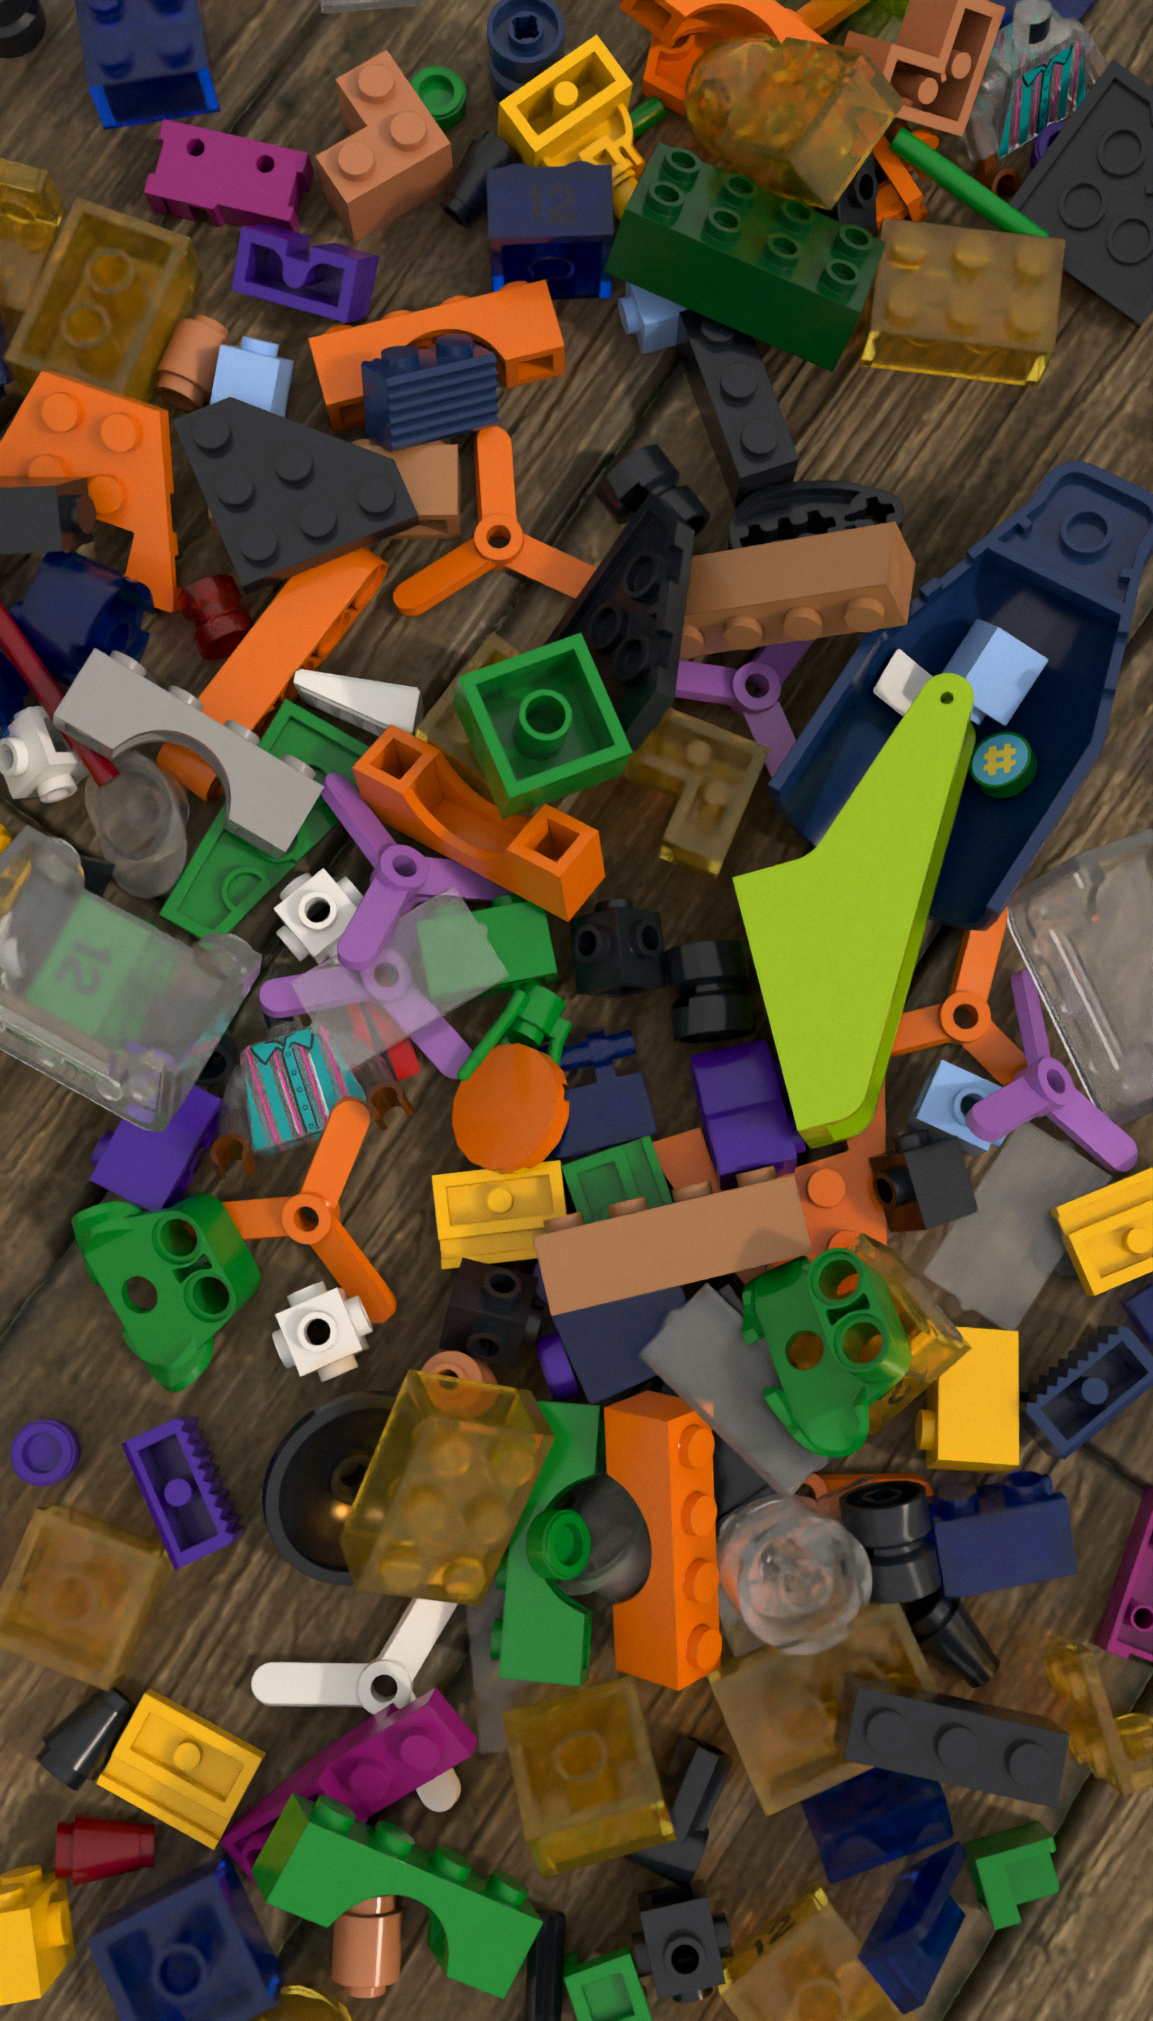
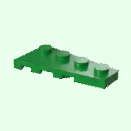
[159,698,370,949]

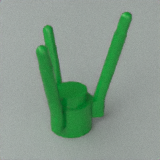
[457,983,573,1081]

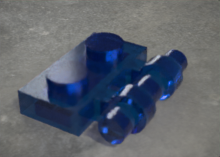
[536,1029,657,1162]

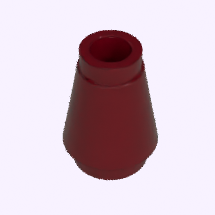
[55,1813,155,1887]

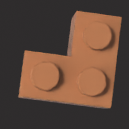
[829,0,1006,137]
[315,50,454,243]

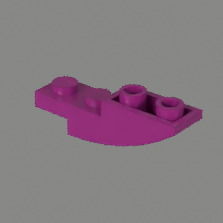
[220,1687,478,1889]

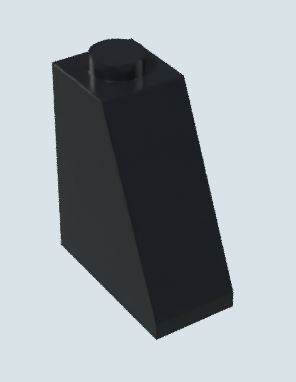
[0,476,96,554]

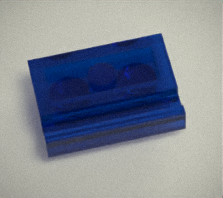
[552,1286,691,1405]

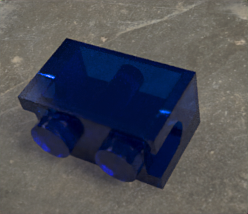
[925,1471,1078,1600]

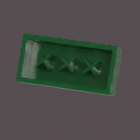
[604,142,886,372]

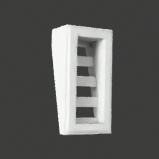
[293,669,424,738]

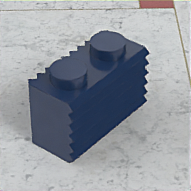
[361,334,500,452]
[1019,1326,1153,1460]

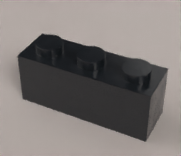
[676,309,799,508]
[832,1672,1070,1808]

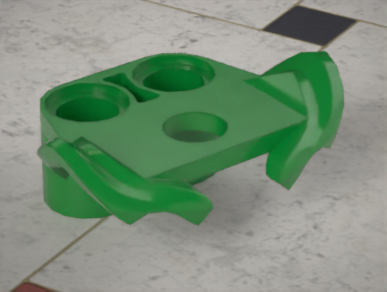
[71,1192,261,1393]
[742,1248,912,1458]

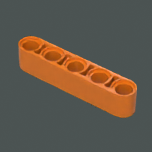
[156,547,388,803]

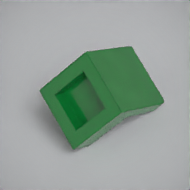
[962,1821,1059,1930]
[564,1945,653,2021]

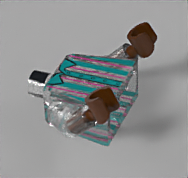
[963,0,1108,197]
[210,1006,414,1180]

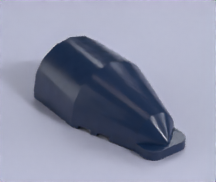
[768,460,1153,931]

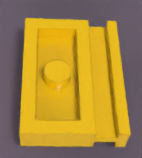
[432,1160,567,1270]
[1049,1166,1153,1296]
[96,1689,266,1850]

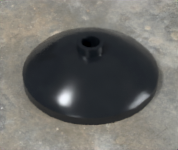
[262,1390,460,1585]

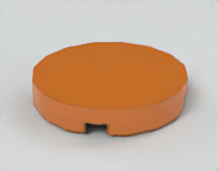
[452,1043,570,1174]

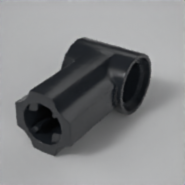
[622,1732,734,1888]

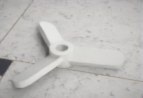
[251,1564,465,1812]

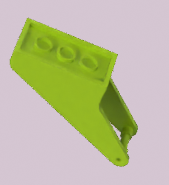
[732,673,976,1149]

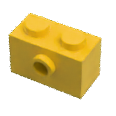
[915,1325,1019,1474]
[0,1865,75,2006]

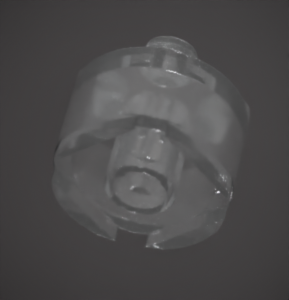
[717,1494,872,1655]

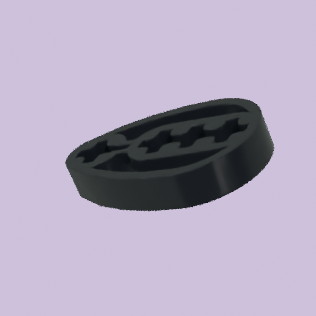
[728,480,904,550]

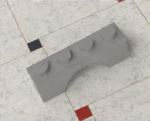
[53,648,324,861]

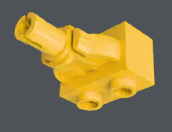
[497,34,645,222]

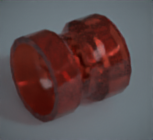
[177,574,254,660]

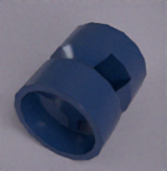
[486,0,565,102]

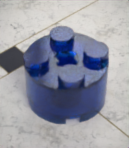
[9,551,154,688]

